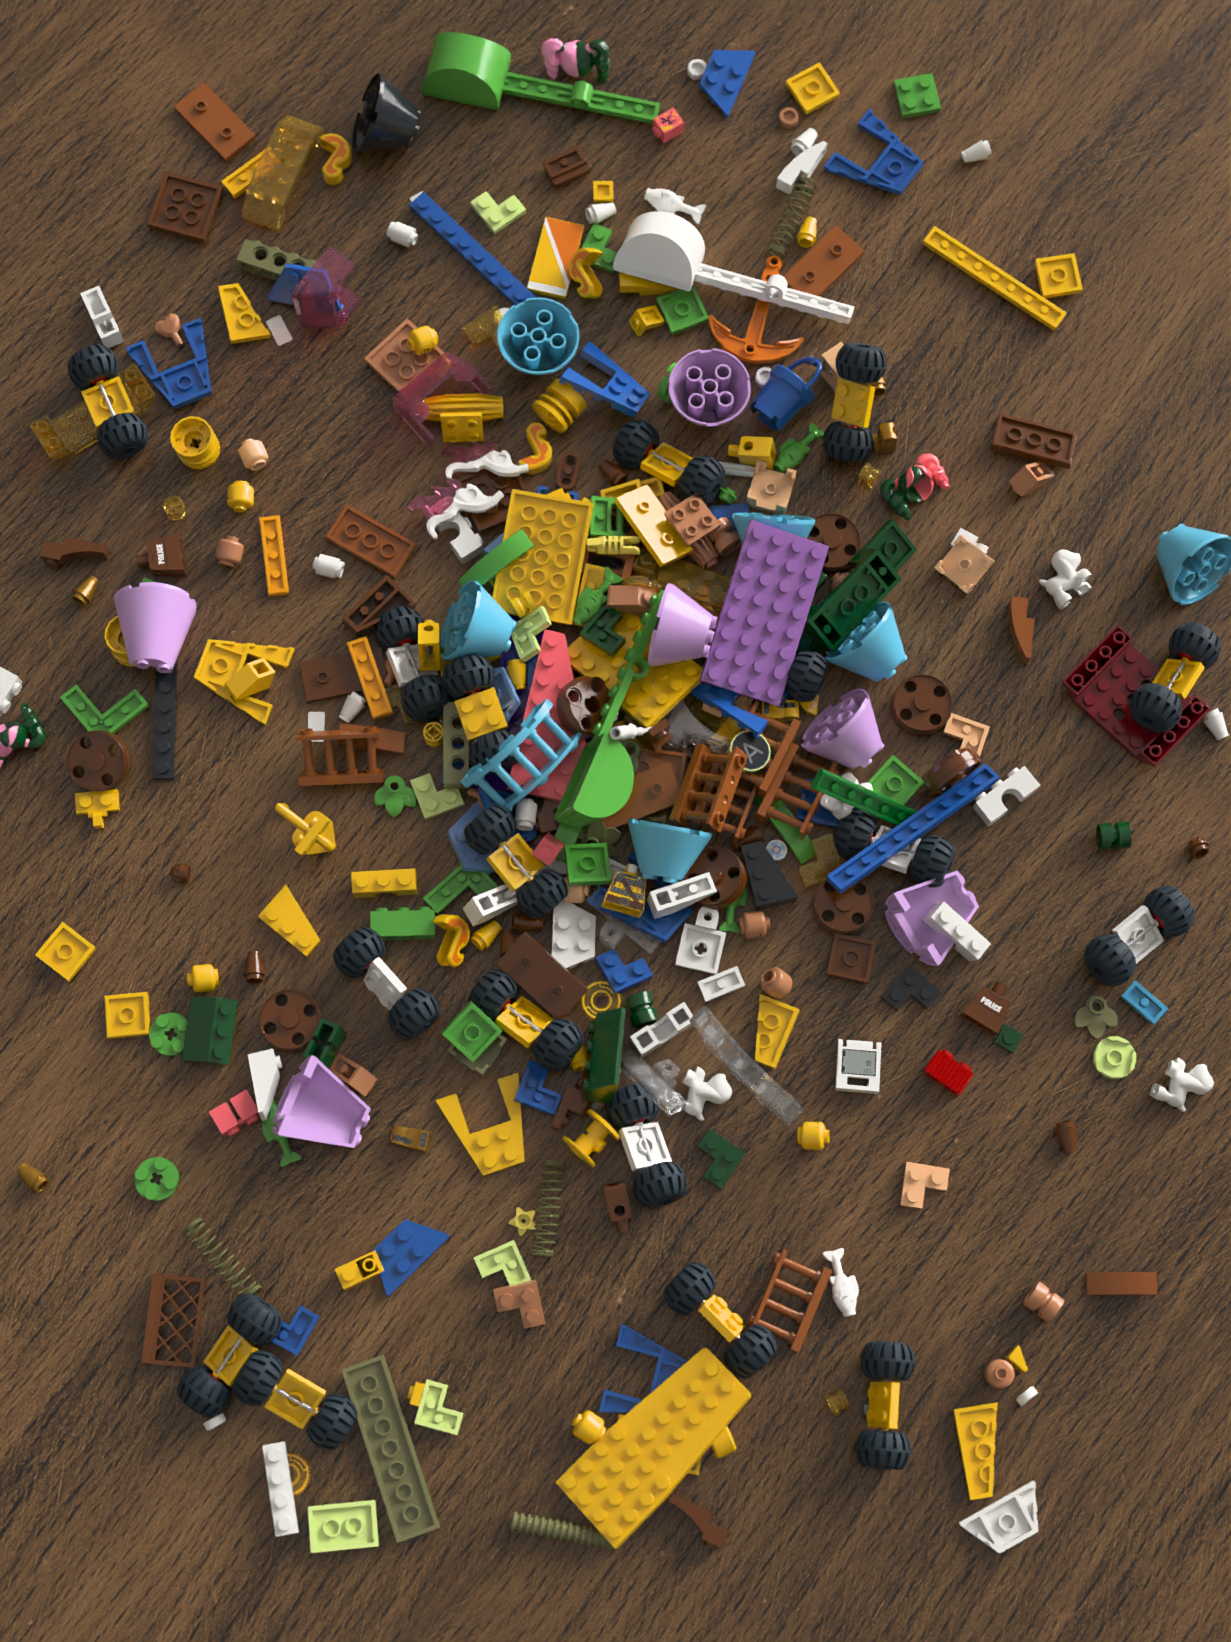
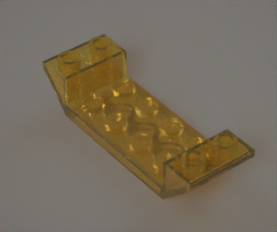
[241,115,325,231]
[29,363,156,459]
[633,543,731,613]

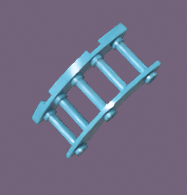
[461,699,582,811]

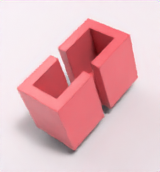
[209,1089,260,1137]

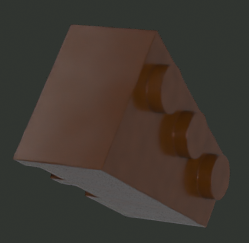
[342,575,416,637]

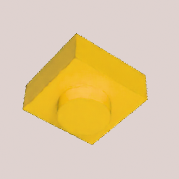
[593,181,613,203]
[407,1382,425,1406]

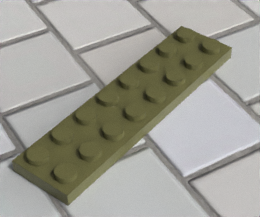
[341,1355,440,1543]

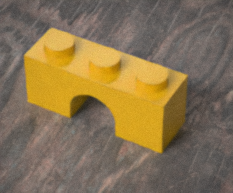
[351,869,418,898]

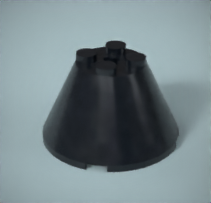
[352,73,421,152]

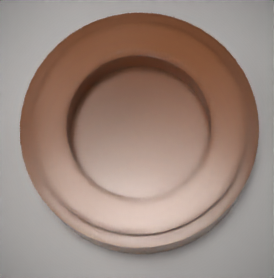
[779,107,799,129]

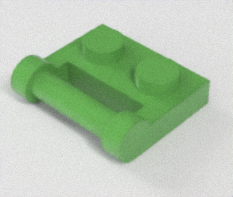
[589,496,626,538]

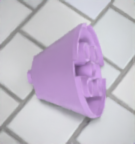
[669,348,751,426]
[648,583,717,666]
[801,689,884,770]

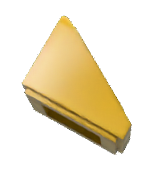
[1005,1345,1028,1373]

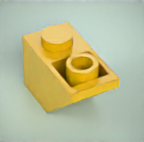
[224,657,276,700]
[335,1251,384,1291]

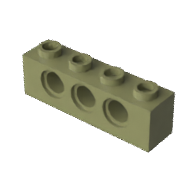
[236,239,321,281]
[443,702,474,789]

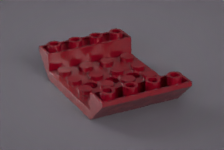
[1062,625,1211,767]

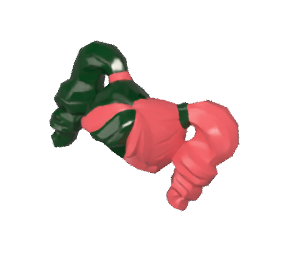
[880,453,950,520]

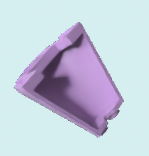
[114,582,197,673]
[885,871,979,966]
[272,1055,371,1148]

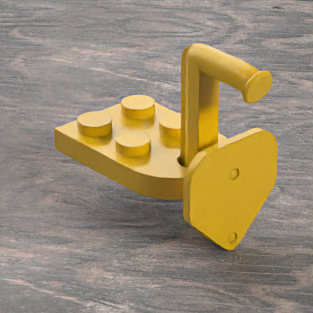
[275,803,336,855]

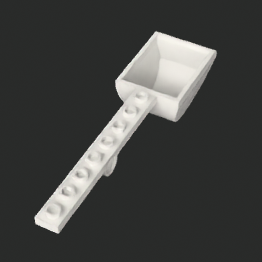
[613,212,854,324]

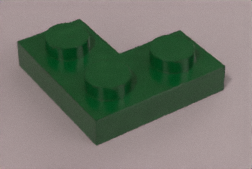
[580,604,626,658]
[697,1129,746,1190]

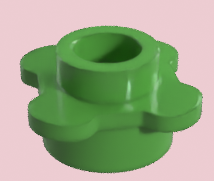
[717,487,737,505]

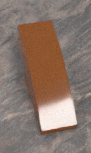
[1008,596,1034,664]
[337,724,407,754]
[1086,1272,1157,1296]

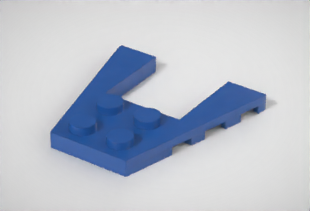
[824,109,923,195]
[126,318,212,410]
[559,341,650,417]
[692,681,789,738]
[587,851,693,943]
[599,1324,688,1412]

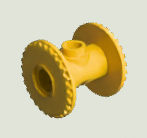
[562,1109,620,1168]

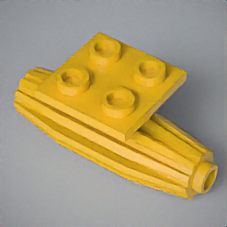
[418,393,504,443]

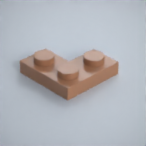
[493,1280,546,1329]

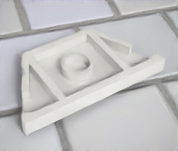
[551,900,596,969]
[958,1481,1039,1553]

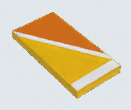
[527,217,584,300]

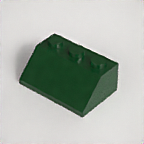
[181,997,238,1067]

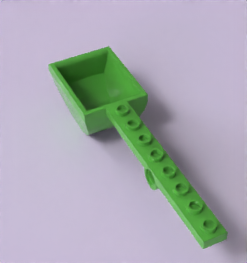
[421,32,660,124]
[554,590,664,827]

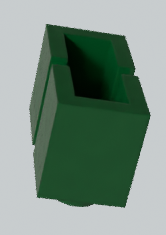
[302,1018,347,1069]

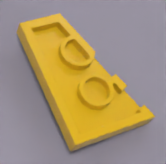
[218,283,271,344]
[258,885,321,957]
[755,994,800,1069]

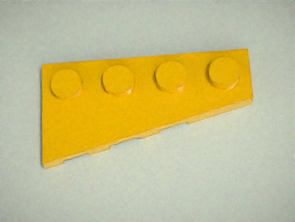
[953,1402,998,1500]

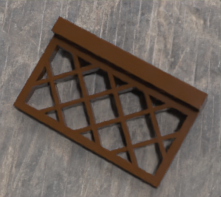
[141,1273,205,1368]

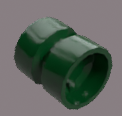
[1096,821,1132,851]
[624,991,659,1029]

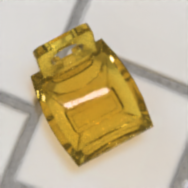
[689,698,737,730]

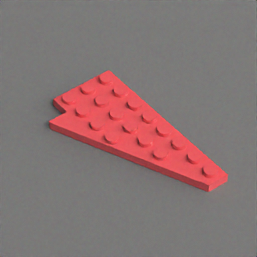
[507,629,586,802]

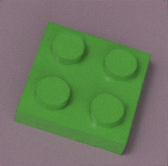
[893,73,941,119]
[656,284,709,335]
[867,755,924,805]
[564,843,612,886]
[441,1001,502,1062]

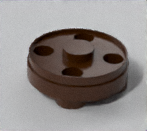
[807,513,861,573]
[891,674,953,736]
[556,676,618,738]
[67,730,130,792]
[921,746,982,796]
[684,847,749,911]
[812,879,874,935]
[259,989,322,1052]

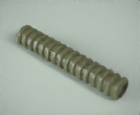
[510,1512,620,1551]

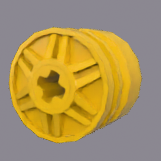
[532,378,587,433]
[170,416,220,469]
[104,616,137,667]

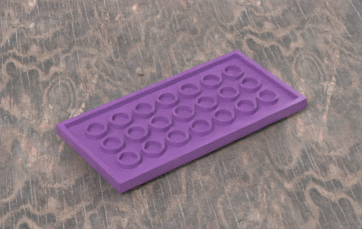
[699,520,829,706]

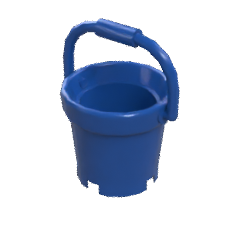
[749,356,822,432]

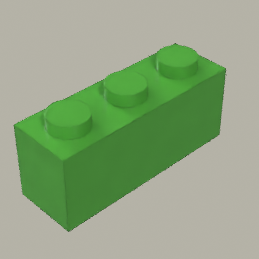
[370,907,436,940]

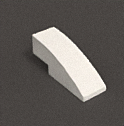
[776,141,827,195]
[80,286,124,348]

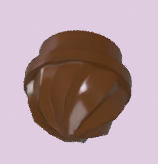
[1188,837,1209,859]
[170,863,190,884]

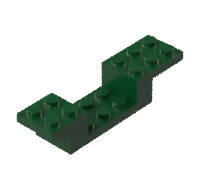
[796,519,917,654]

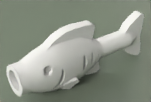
[644,188,706,224]
[610,723,652,740]
[822,1248,859,1317]

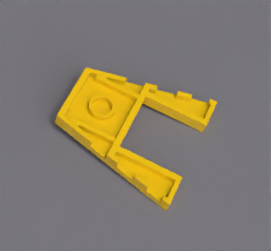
[194,639,294,726]
[436,1073,525,1176]

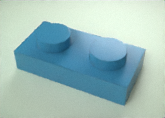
[1120,980,1168,1025]

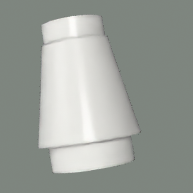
[791,128,817,156]
[961,140,992,163]
[585,203,616,224]
[339,692,366,723]
[1203,708,1228,741]

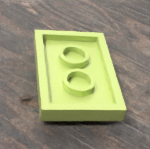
[308,1500,379,1553]

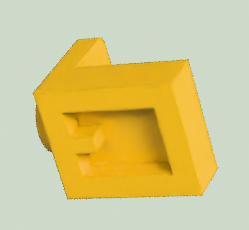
[629,305,665,337]

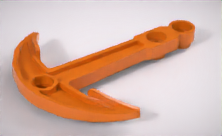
[708,256,804,364]

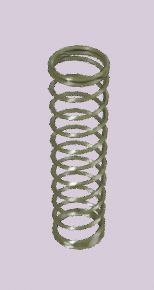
[765,176,817,260]
[531,1160,566,1257]
[183,1217,262,1295]

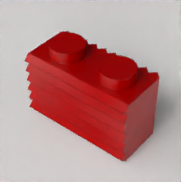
[922,1049,974,1097]

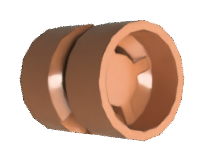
[707,517,742,556]
[1023,1281,1065,1323]

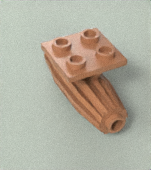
[658,491,721,569]

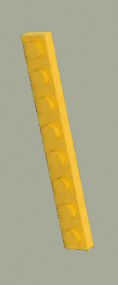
[922,226,1067,331]

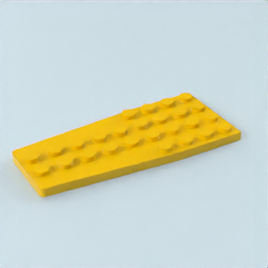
[556,1348,751,1549]

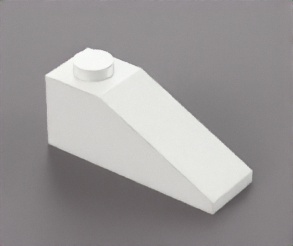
[647,872,717,919]
[463,883,526,927]
[248,1049,283,1121]

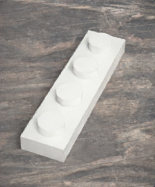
[262,1441,299,1537]

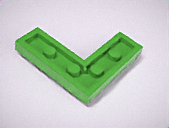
[60,684,149,734]
[423,865,502,918]

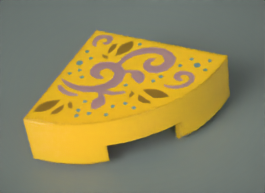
[798,695,819,717]

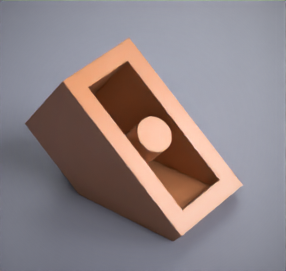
[1009,461,1055,497]
[607,585,656,617]
[329,1054,377,1096]

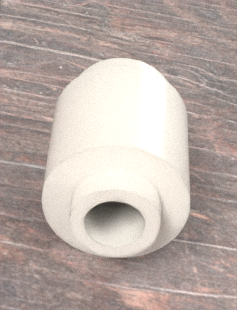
[387,222,418,248]
[313,554,345,579]
[515,798,537,831]

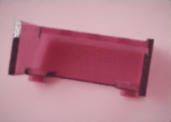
[292,246,362,328]
[392,352,493,447]

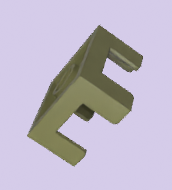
[447,1034,508,1078]

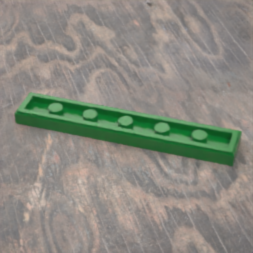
[810,768,918,826]

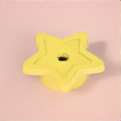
[509,1207,536,1236]

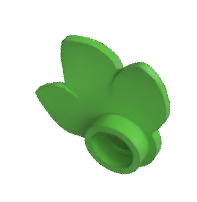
[374,775,416,818]

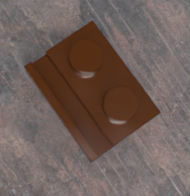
[543,146,591,189]

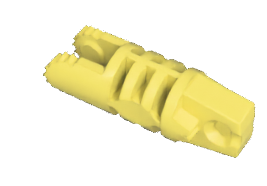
[587,536,640,555]

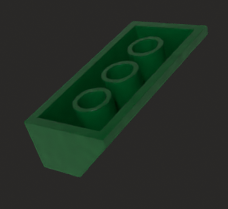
[582,1007,626,1104]

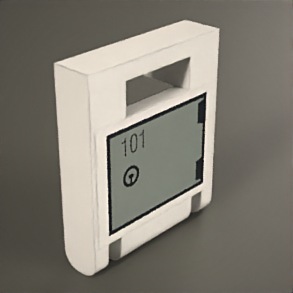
[835,1039,881,1094]

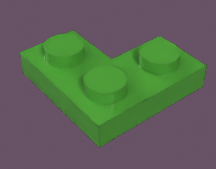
[582,223,617,275]

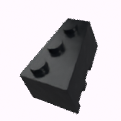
[739,841,798,911]

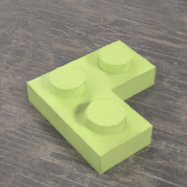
[470,191,526,235]
[511,606,552,662]
[410,773,465,820]
[474,1240,531,1285]
[415,1380,464,1435]

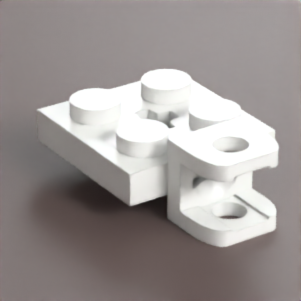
[675,907,726,975]

